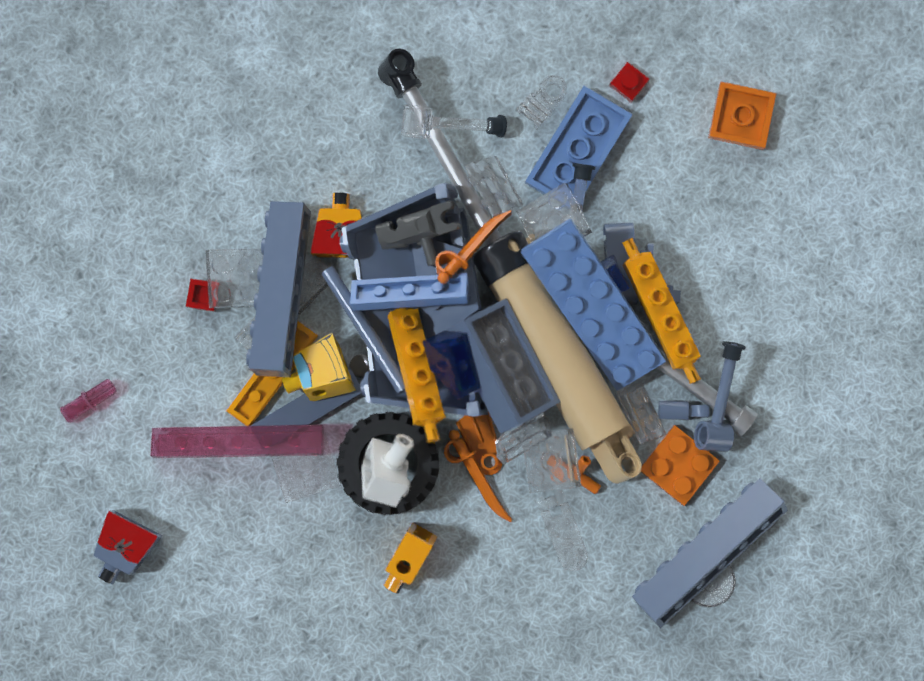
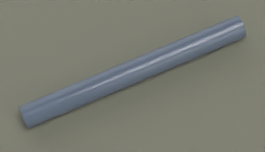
[322,266,406,394]

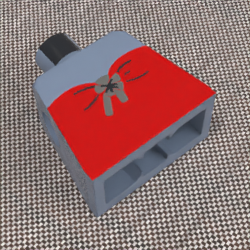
[94,510,163,584]

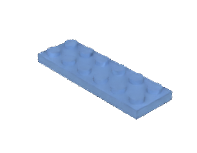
[521,218,666,391]

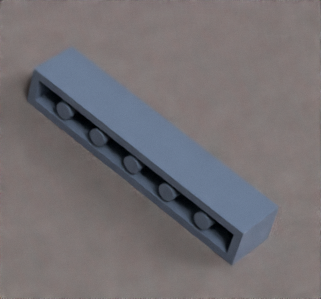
[246,201,311,377]
[632,478,788,629]

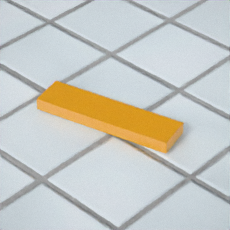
[226,321,318,428]

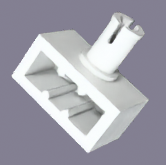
[361,434,413,507]

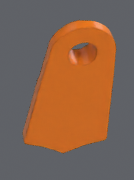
[456,411,502,475]

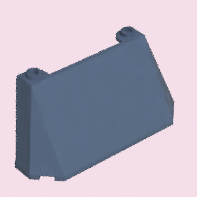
[340,183,488,417]

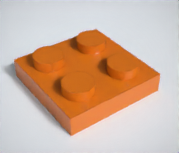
[708,81,776,150]
[641,425,720,506]

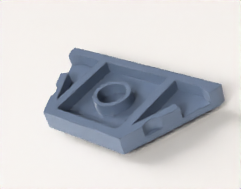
[412,239,481,345]

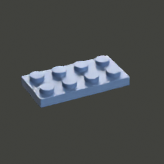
[525,86,633,212]

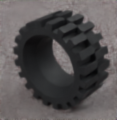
[336,412,439,515]

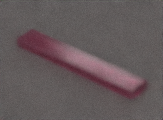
[150,425,324,458]

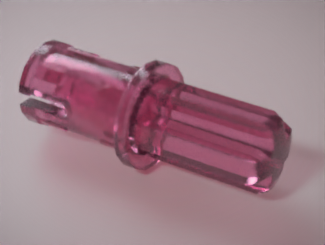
[60,379,117,423]

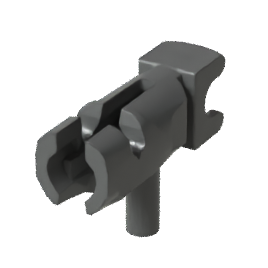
[375,201,462,266]

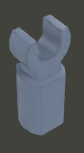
[658,401,709,420]

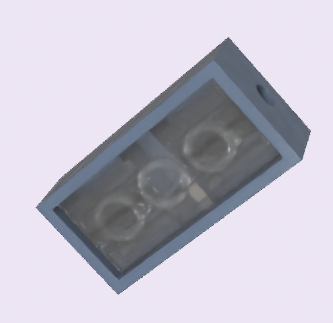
[446,298,560,434]

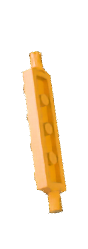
[622,238,701,384]
[387,307,445,443]

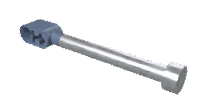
[657,349,758,437]

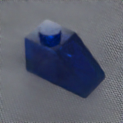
[423,330,481,399]

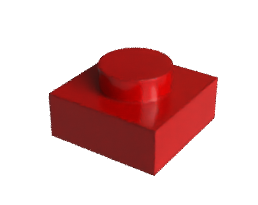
[609,62,649,102]
[185,278,220,312]

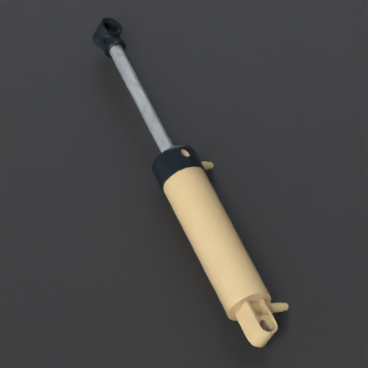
[378,48,648,484]

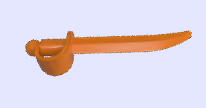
[436,210,511,284]
[444,430,512,522]

